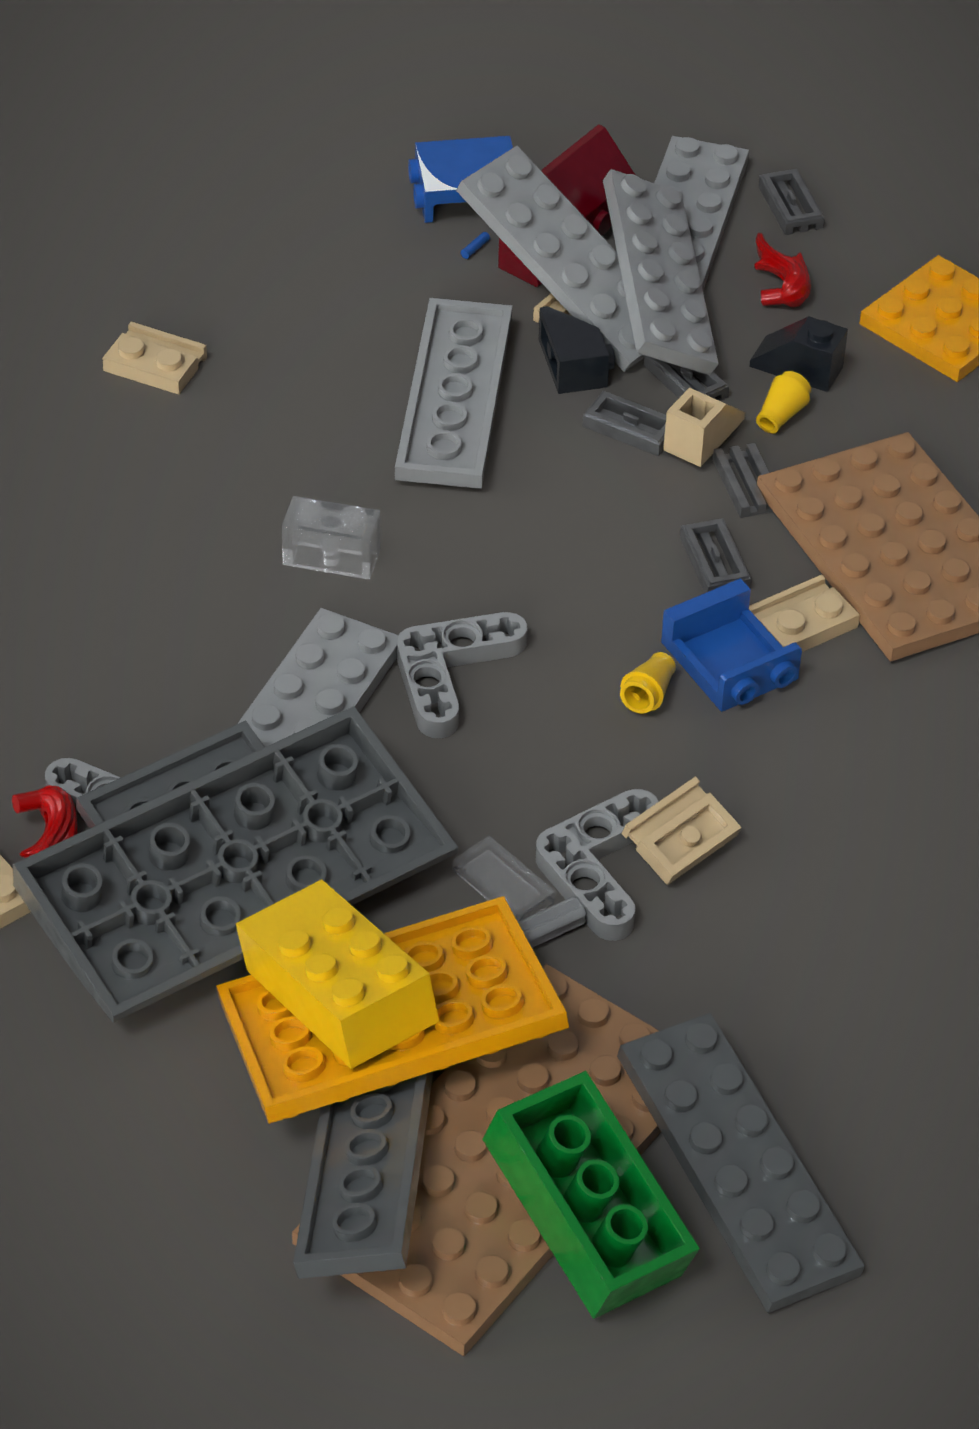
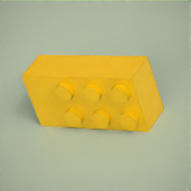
[235,879,439,1069]

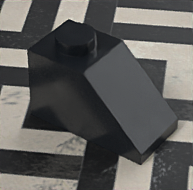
[538,306,615,394]
[749,316,848,392]

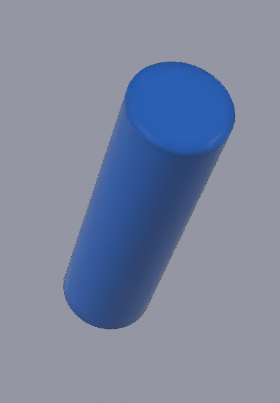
[460,232,490,259]

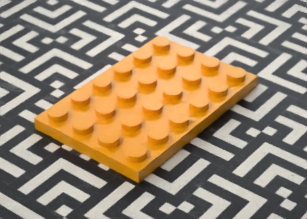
[216,896,569,1124]

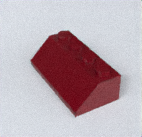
[498,124,635,288]

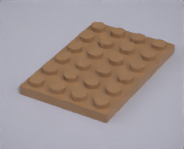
[757,432,979,662]

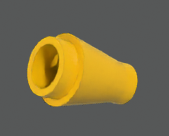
[756,371,811,434]
[620,652,676,714]

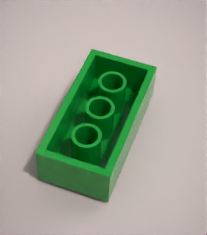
[482,1071,700,1319]

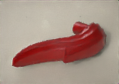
[754,232,811,308]
[12,785,77,858]

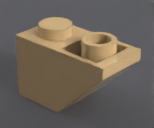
[664,388,745,467]

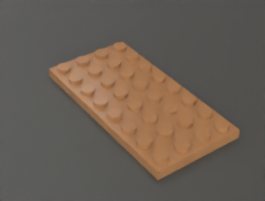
[292,964,661,1357]

